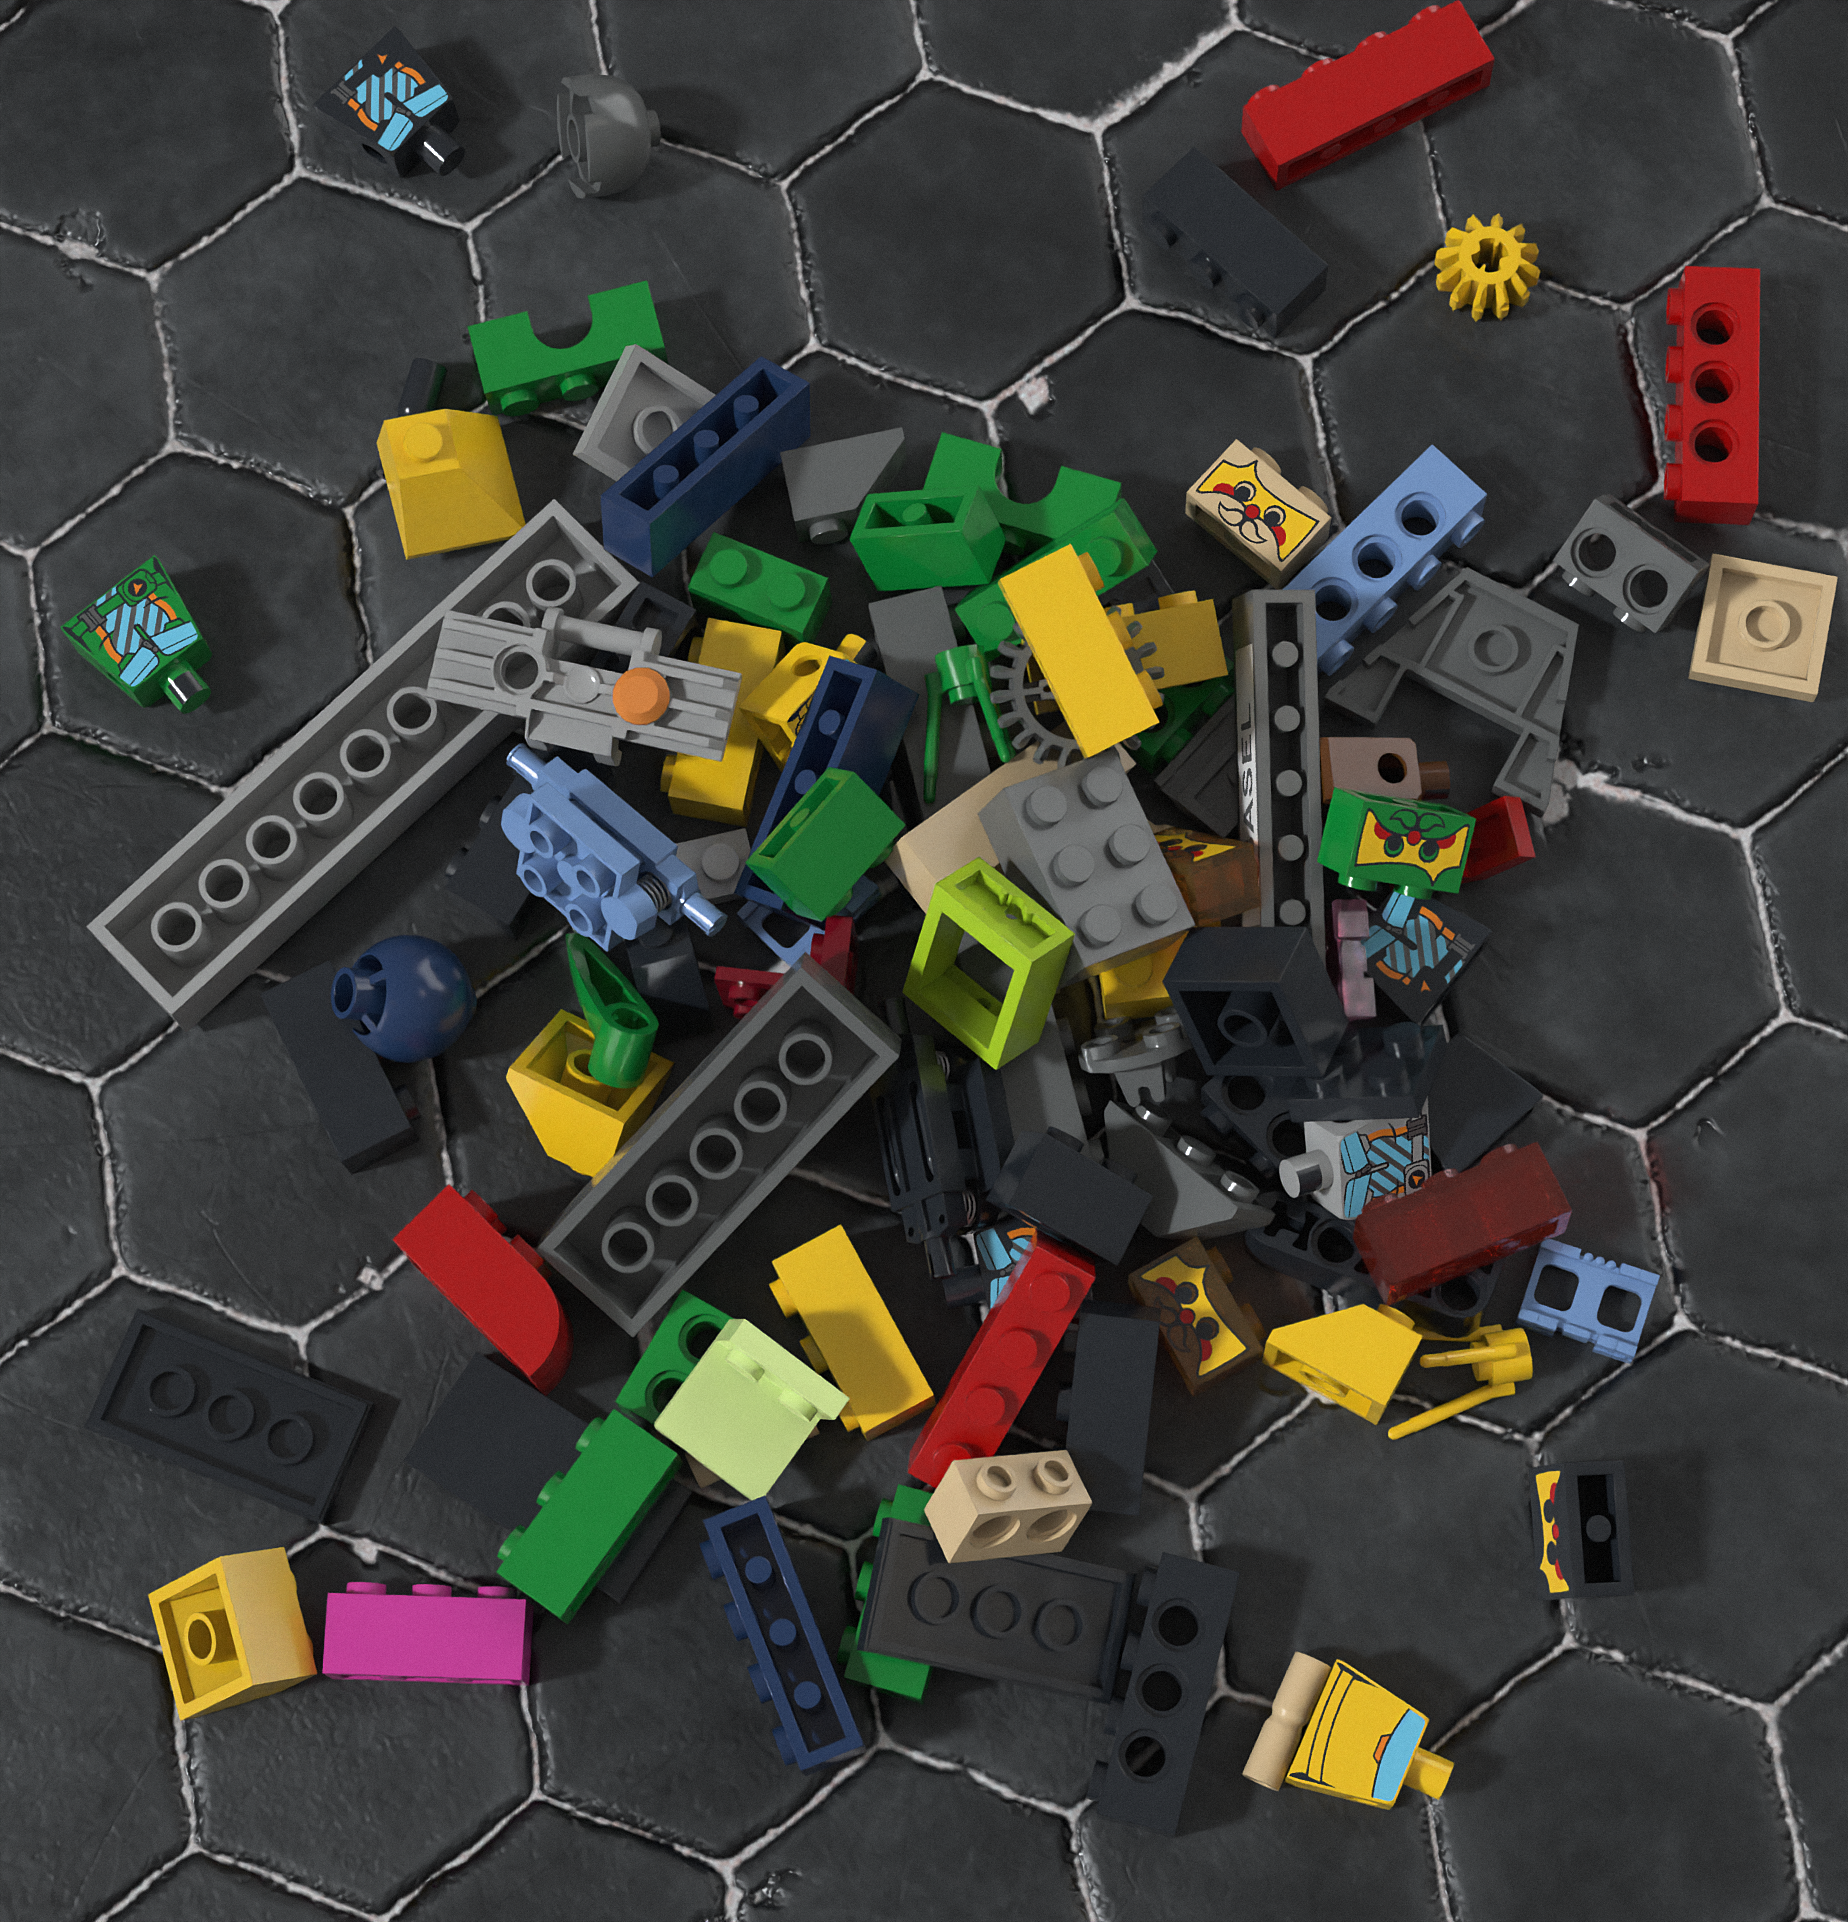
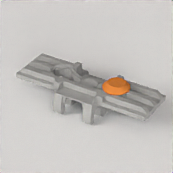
[425,606,743,766]

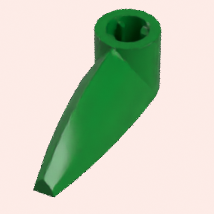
[566,933,659,1089]

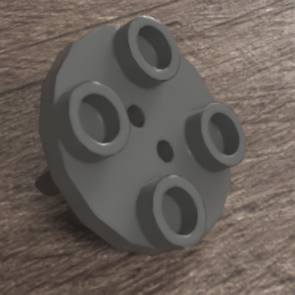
[1078,1006,1193,1107]

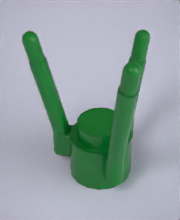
[923,645,1016,804]

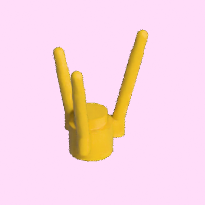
[1388,1324,1533,1440]

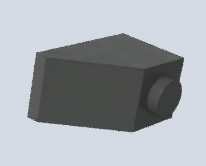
[780,427,907,545]

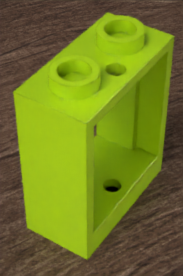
[902,857,1075,1070]

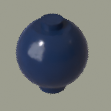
[331,935,477,1063]

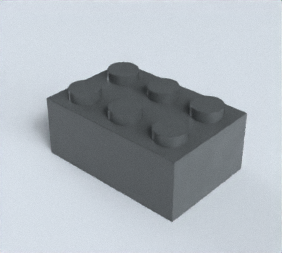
[977,749,1195,990]

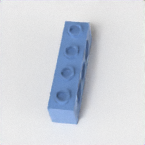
[1282,444,1487,676]

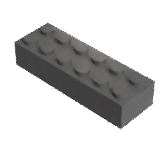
[535,952,902,1337]

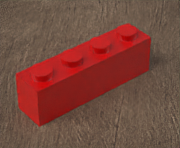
[1241,0,1495,191]
[908,1229,1096,1488]

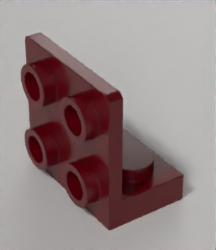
[714,915,860,1020]

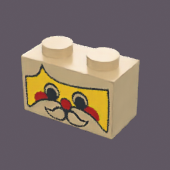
[1185,439,1331,590]

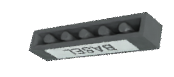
[1232,590,1326,969]

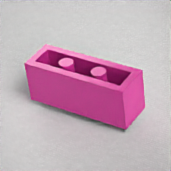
[322,1582,534,1686]

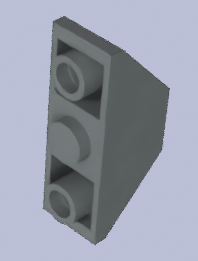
[1104,1100,1276,1243]

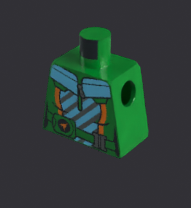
[60,555,213,714]

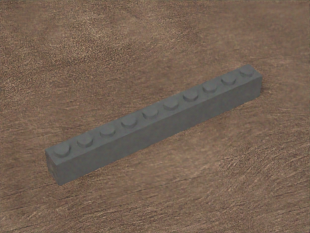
[868,586,1104,1164]

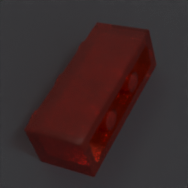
[1353,1142,1572,1306]

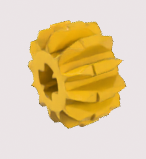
[1434,213,1540,322]

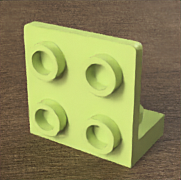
[654,1319,850,1501]

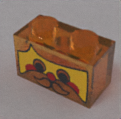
[1154,827,1261,928]
[1128,1236,1267,1398]

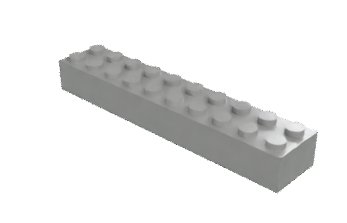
[86,499,640,1033]

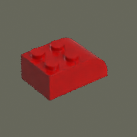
[392,1184,574,1396]

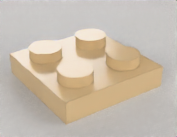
[1688,554,1838,702]

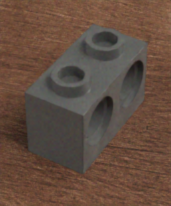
[1553,493,1710,633]

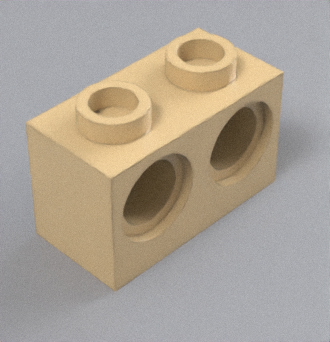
[924,1450,1092,1563]

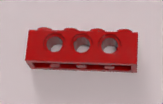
[1663,266,1760,525]

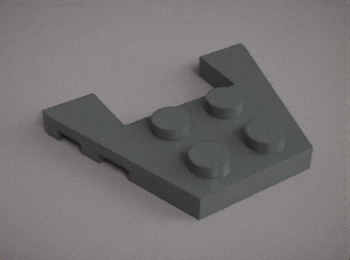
[1323,567,1579,818]

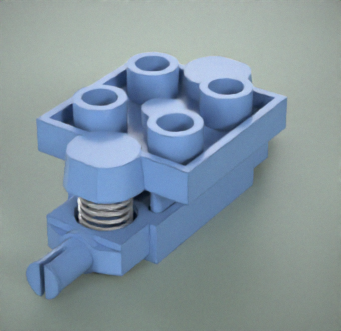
[501,743,728,952]

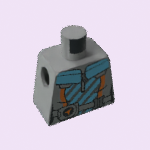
[1279,1096,1433,1220]

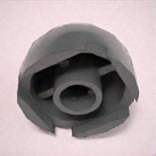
[557,74,661,199]

